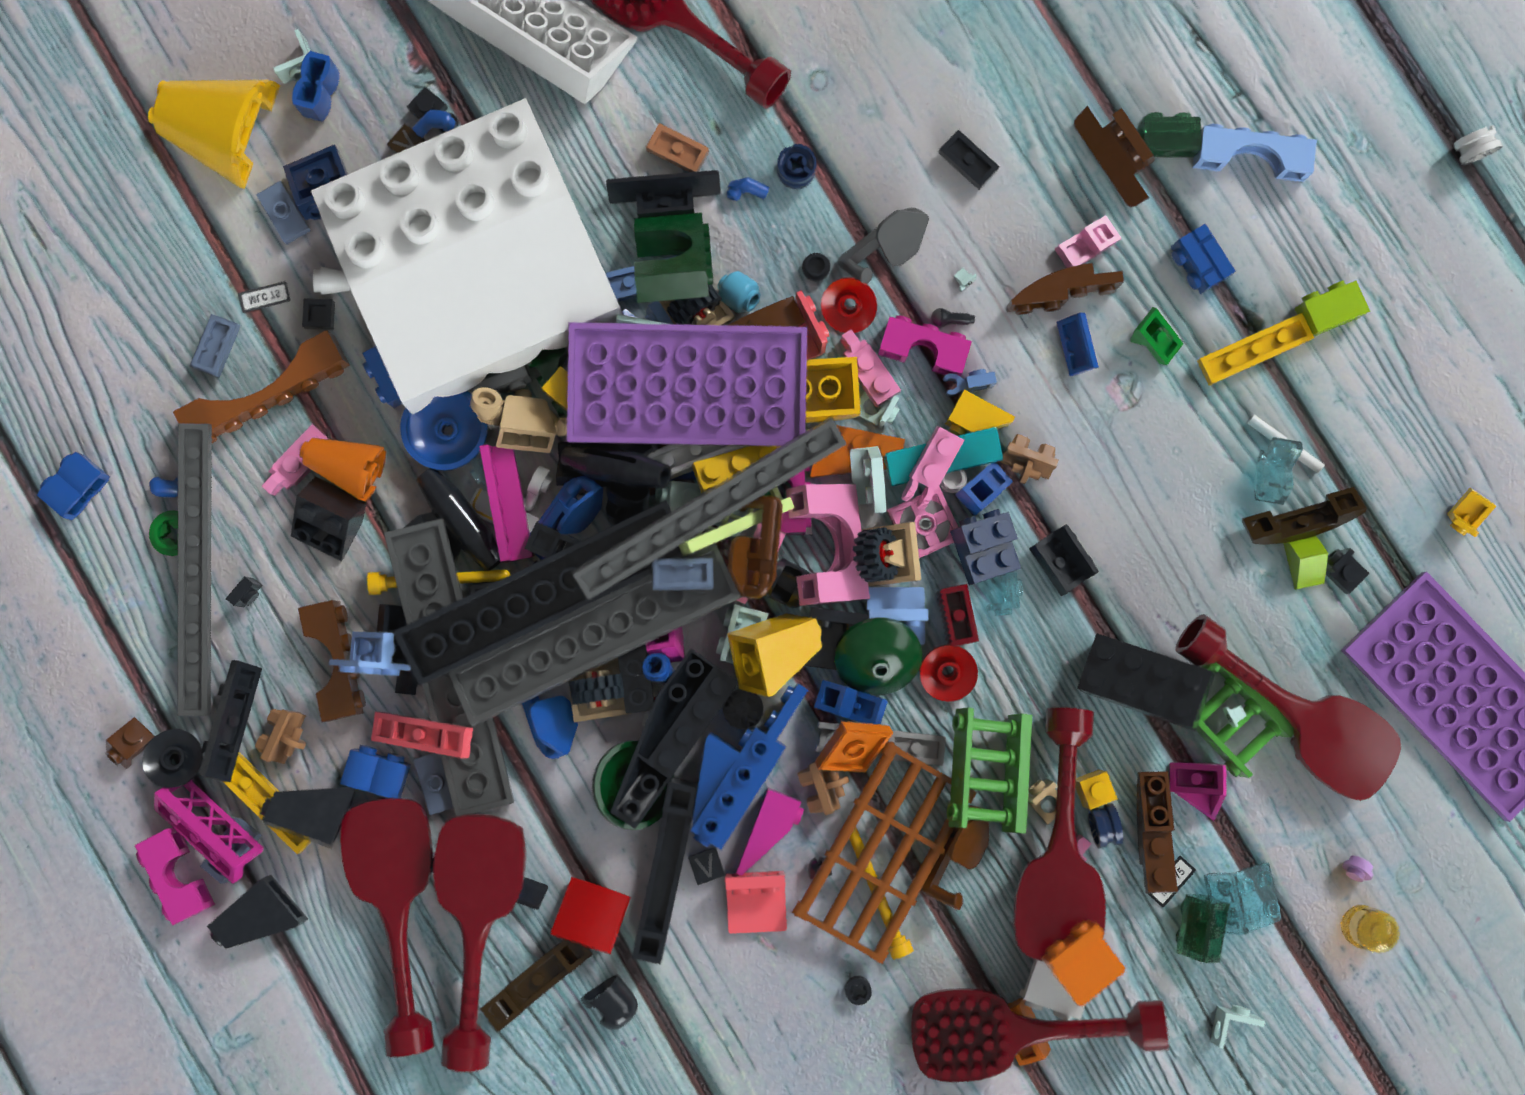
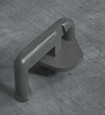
[838,208,929,284]

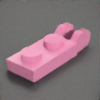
[901,426,964,510]

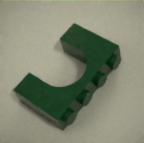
[634,213,714,303]

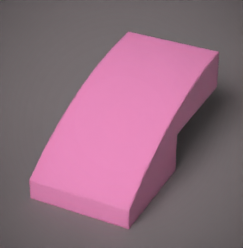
[1054,216,1122,268]

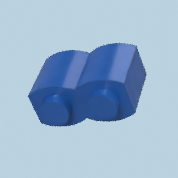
[292,51,340,122]
[37,452,110,520]
[340,745,411,798]

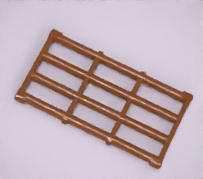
[792,741,977,964]

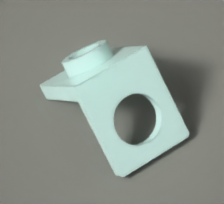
[273,29,311,84]
[859,391,900,429]
[1210,1005,1265,1049]

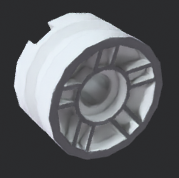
[1453,125,1503,165]

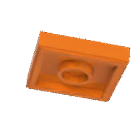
[815,722,893,772]

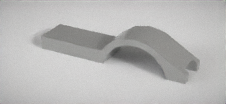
[815,722,946,766]

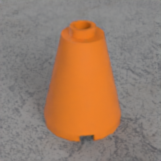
[299,438,386,502]

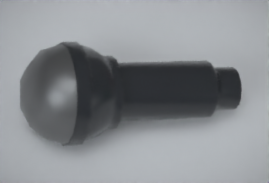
[931,308,975,328]

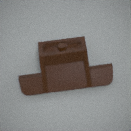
[1074,106,1155,207]

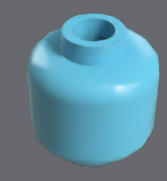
[717,271,761,314]

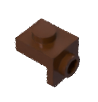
[105,717,155,769]

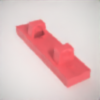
[371,712,473,758]

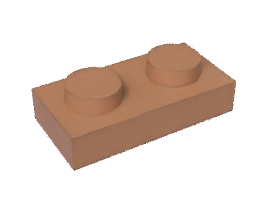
[646,123,709,172]

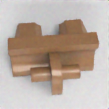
[1000,434,1059,484]
[255,709,307,764]
[797,761,850,815]

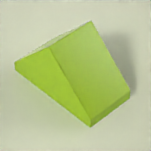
[1283,535,1328,590]

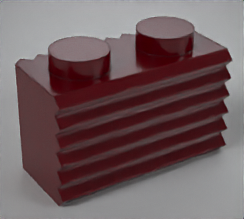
[936,584,979,647]

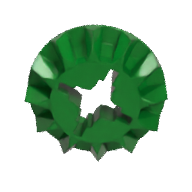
[149,510,178,556]

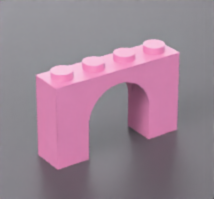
[786,484,870,606]

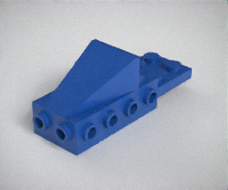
[691,683,808,850]

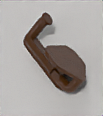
[728,496,783,599]
[921,805,989,910]

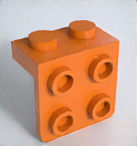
[1041,920,1125,1006]

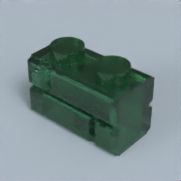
[1137,112,1201,158]
[1176,894,1230,963]

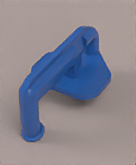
[530,476,603,560]
[522,696,578,759]

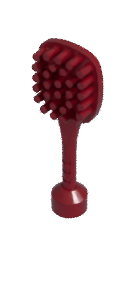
[590,0,791,109]
[1175,614,1401,800]
[1013,707,1106,962]
[340,798,435,1057]
[433,814,526,1072]
[911,988,1169,1082]

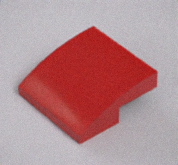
[550,877,631,955]

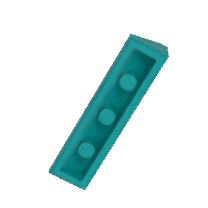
[884,427,1003,487]

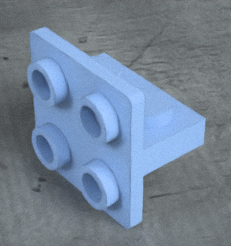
[867,587,928,645]
[329,632,411,676]

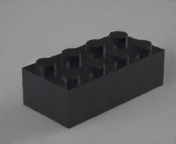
[1077,633,1215,731]

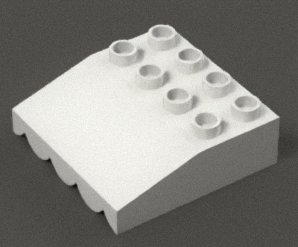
[311,98,623,415]

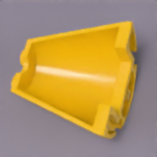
[148,79,280,189]

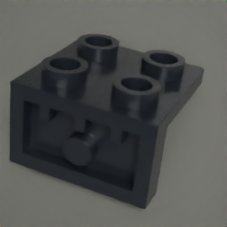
[804,607,869,670]

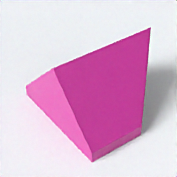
[1170,762,1226,821]

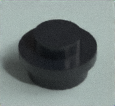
[802,253,830,282]

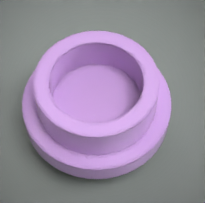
[1342,856,1373,882]

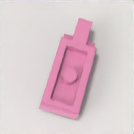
[840,330,901,408]
[262,424,330,496]

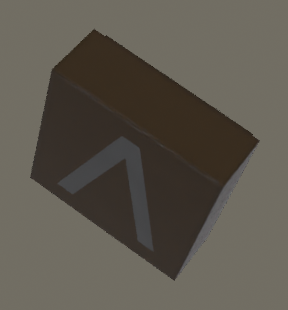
[386,123,426,154]

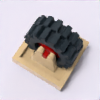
[659,285,735,325]
[853,522,921,587]
[568,657,633,722]

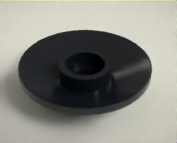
[142,729,203,788]

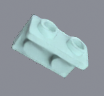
[849,446,887,513]

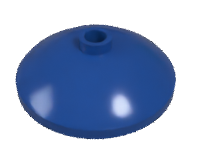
[400,391,488,471]

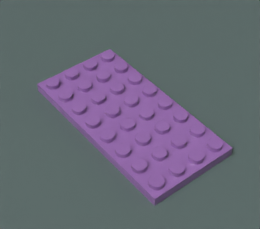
[567,322,807,446]
[1341,571,1525,822]

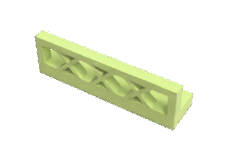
[679,487,795,556]

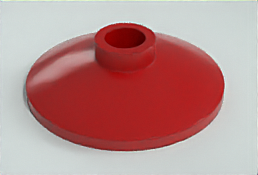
[821,277,878,333]
[920,645,978,702]

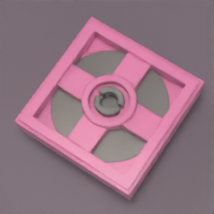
[887,487,958,559]

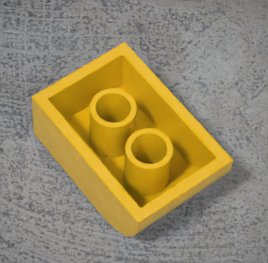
[805,357,861,423]

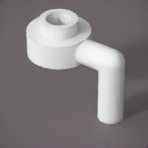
[523,466,553,512]

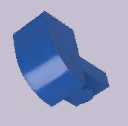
[955,462,1013,516]
[814,680,888,725]

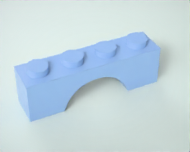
[1193,124,1317,182]

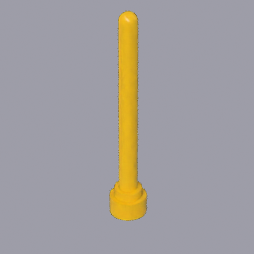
[367,569,511,595]
[849,827,914,960]

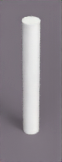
[1247,414,1325,473]

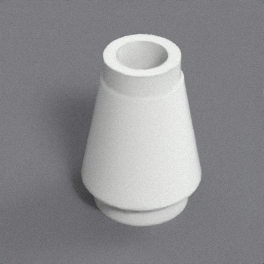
[313,266,351,295]

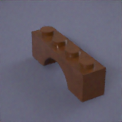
[298,600,366,722]

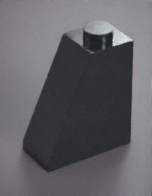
[260,787,356,849]
[206,875,308,949]

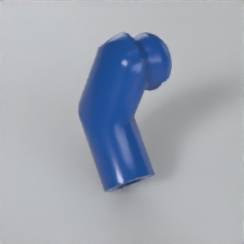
[412,110,456,138]
[726,177,769,201]
[149,476,178,498]

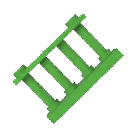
[1196,663,1294,778]
[947,707,1032,834]

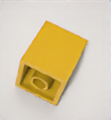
[727,613,822,697]

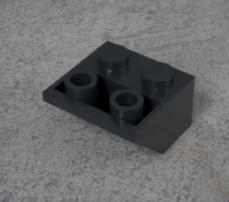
[290,476,367,561]

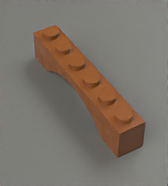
[173,330,350,443]

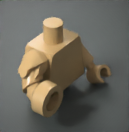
[470,387,567,453]

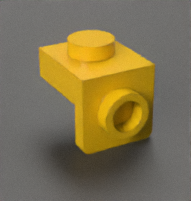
[1447,487,1496,537]

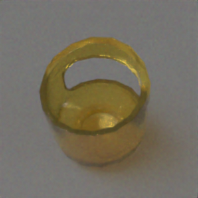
[1341,904,1400,953]

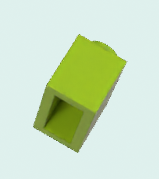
[1294,280,1370,336]

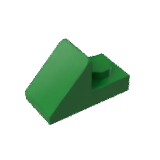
[1130,307,1184,366]

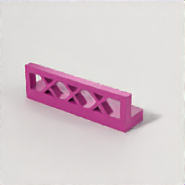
[479,445,534,562]
[154,781,263,884]

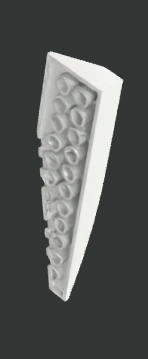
[427,0,637,104]

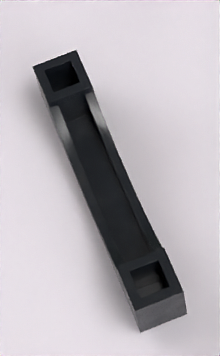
[632,777,699,965]

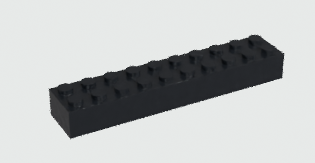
[393,501,692,686]

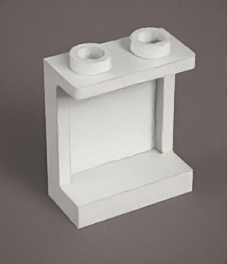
[1019,959,1085,1020]

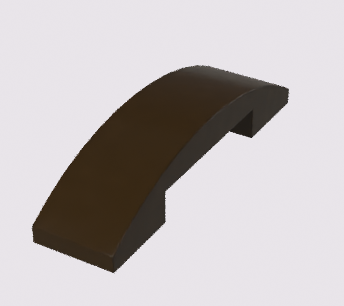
[1242,487,1367,545]
[480,939,593,1032]

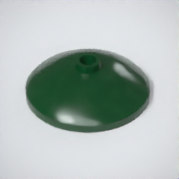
[835,618,922,695]
[592,740,675,830]

